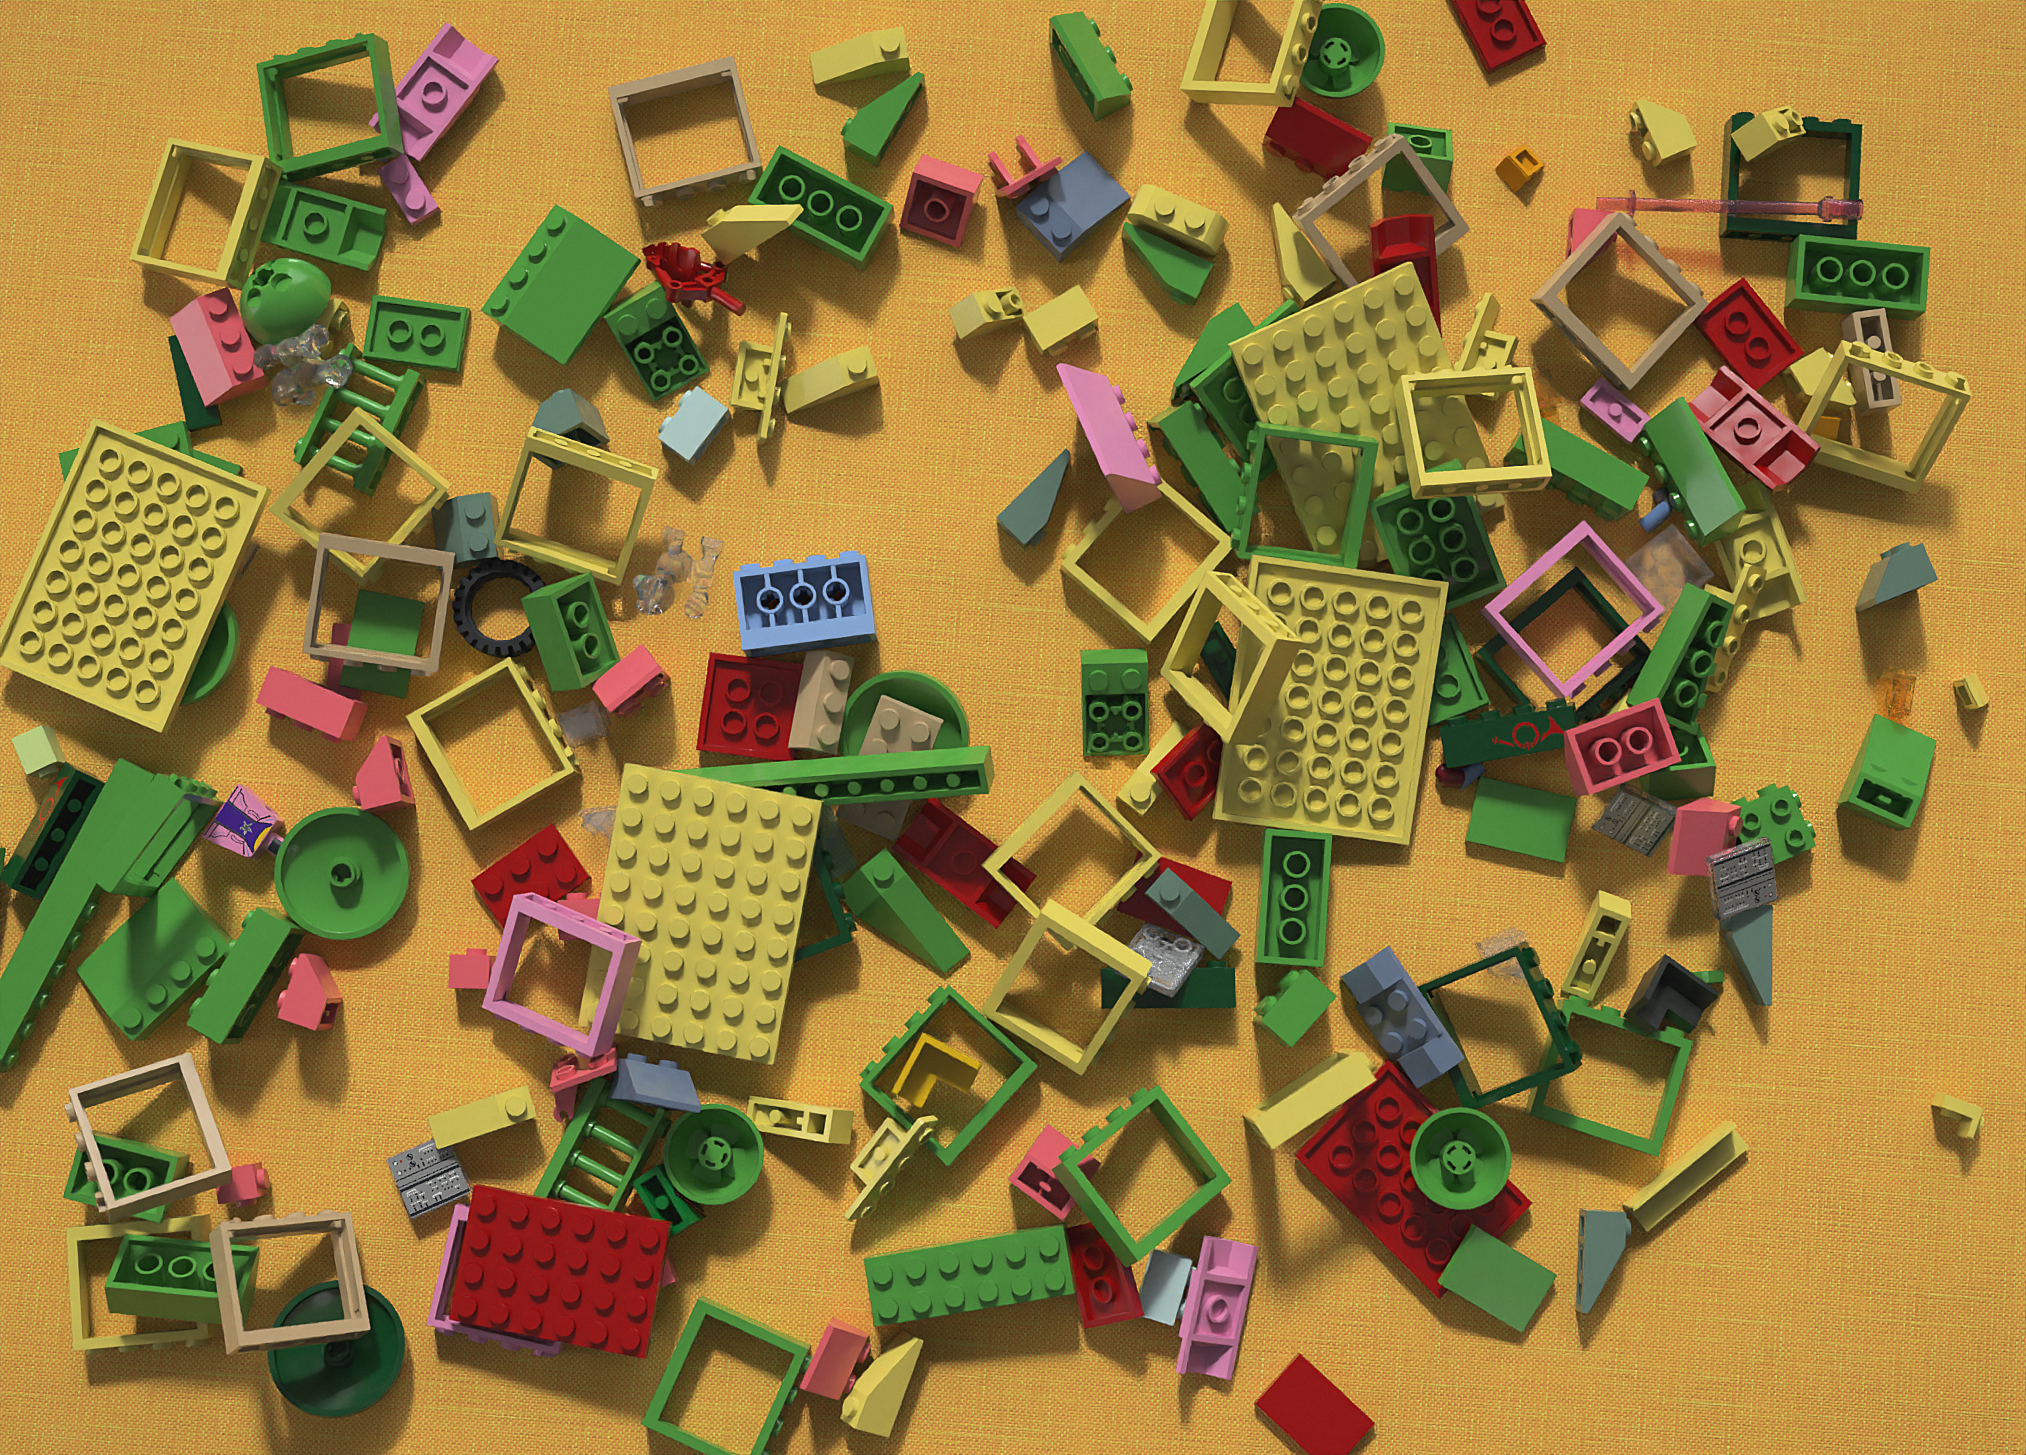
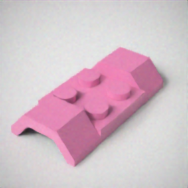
[368,22,499,163]
[1176,1235,1259,1380]

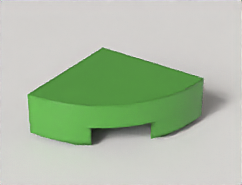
[1692,970,1725,985]

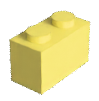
[1023,284,1099,358]

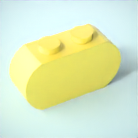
[1127,184,1229,257]

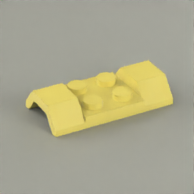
[1714,479,1808,622]

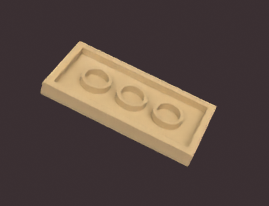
[835,695,944,842]

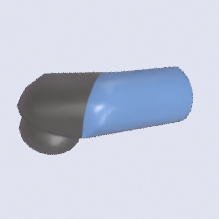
[1638,486,1673,534]

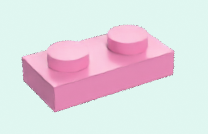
[377,154,441,227]
[1578,377,1651,445]

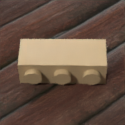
[1841,308,1902,417]
[788,650,854,755]

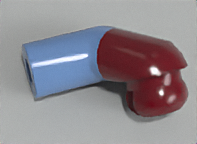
[1435,763,1486,789]

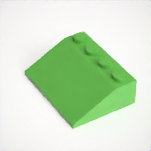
[481,204,641,368]
[1368,458,1507,611]
[75,877,233,1041]

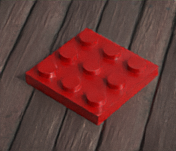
[696,652,804,762]

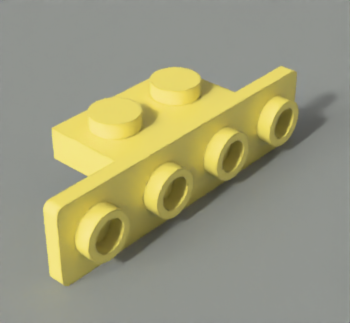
[1453,292,1519,401]
[729,312,791,445]
[1704,563,1767,693]
[843,1115,938,1221]

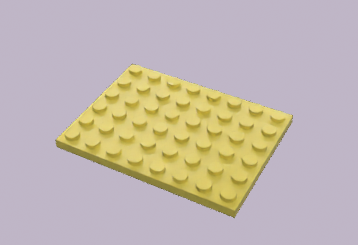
[1228,261,1506,570]
[0,417,272,734]
[1212,554,1449,845]
[578,763,824,1065]

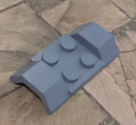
[1339,946,1465,1089]

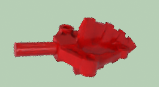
[642,242,746,316]

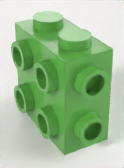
[1729,783,1816,865]

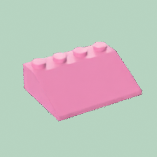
[1056,363,1163,514]

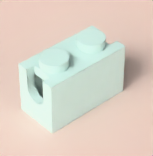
[657,386,731,467]
[1138,1247,1196,1326]

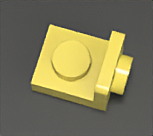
[1931,1092,1984,1140]

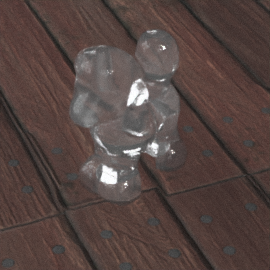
[253,324,353,407]
[632,526,725,619]

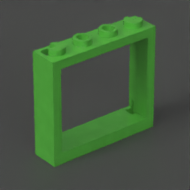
[256,32,404,183]
[1230,421,1379,569]
[83,773,224,898]
[859,985,1038,1166]
[1524,995,1693,1157]
[1051,1085,1232,1267]
[641,1295,813,1455]

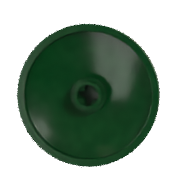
[267,1280,407,1419]

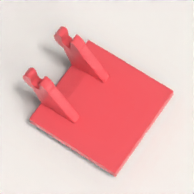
[987,135,1063,200]
[550,1041,618,1123]

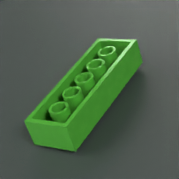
[864,1222,1077,1327]

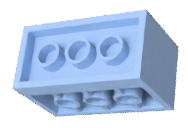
[733,550,878,658]

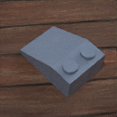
[1016,151,1131,263]
[608,1053,701,1113]

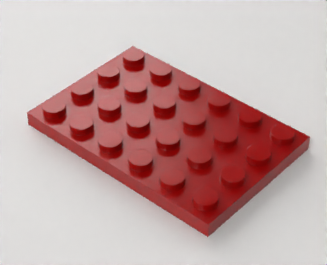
[1294,1060,1532,1299]
[449,1184,672,1359]

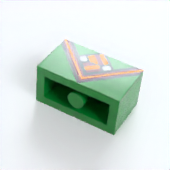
[631,1163,707,1238]

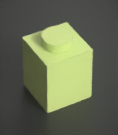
[11,725,67,779]

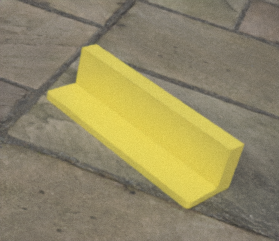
[1623,1121,1749,1232]

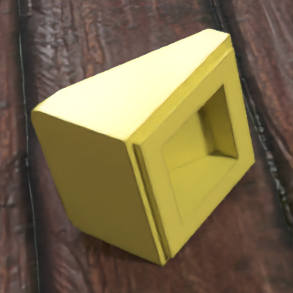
[1954,673,1989,711]

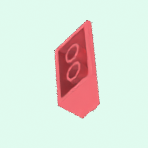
[170,287,268,408]
[1564,697,1682,797]

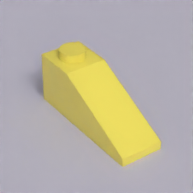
[810,26,910,86]
[1270,202,1336,310]
[701,204,804,265]
[777,345,880,415]
[1116,720,1190,818]
[1561,890,1631,1001]
[427,1085,537,1150]
[747,1095,854,1144]
[840,1330,924,1438]

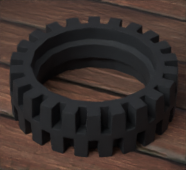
[452,559,546,658]

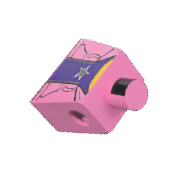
[202,784,284,860]

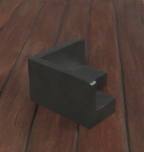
[1623,954,1719,1036]

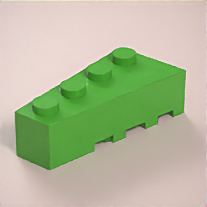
[1146,400,1261,533]
[1626,582,1734,735]

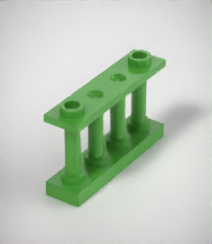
[293,343,427,497]
[533,1076,672,1213]

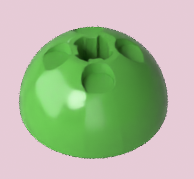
[1299,3,1385,100]
[240,258,331,345]
[663,1103,764,1205]
[1410,1107,1511,1210]

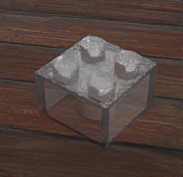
[1623,524,1714,619]

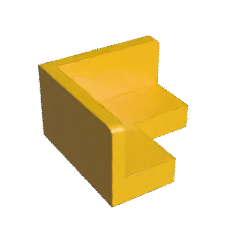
[891,1032,983,1108]

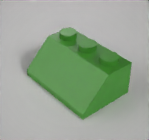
[1049,11,1133,122]
[521,572,621,692]
[63,1130,190,1223]

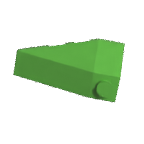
[842,848,970,973]

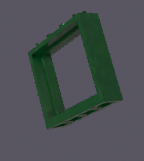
[1718,112,1862,243]
[1473,566,1651,722]
[794,827,858,962]
[1417,940,1582,1110]

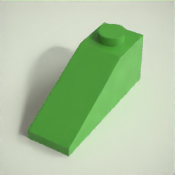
[841,72,925,167]
[1121,221,1213,306]

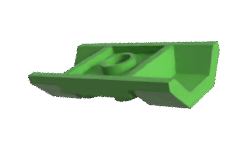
[260,179,388,272]

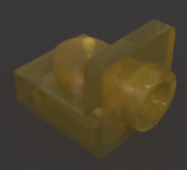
[1532,369,1564,418]
[1874,667,1916,719]

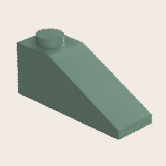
[996,449,1071,550]
[1145,868,1241,960]
[1719,905,1773,1006]
[1575,1208,1631,1313]

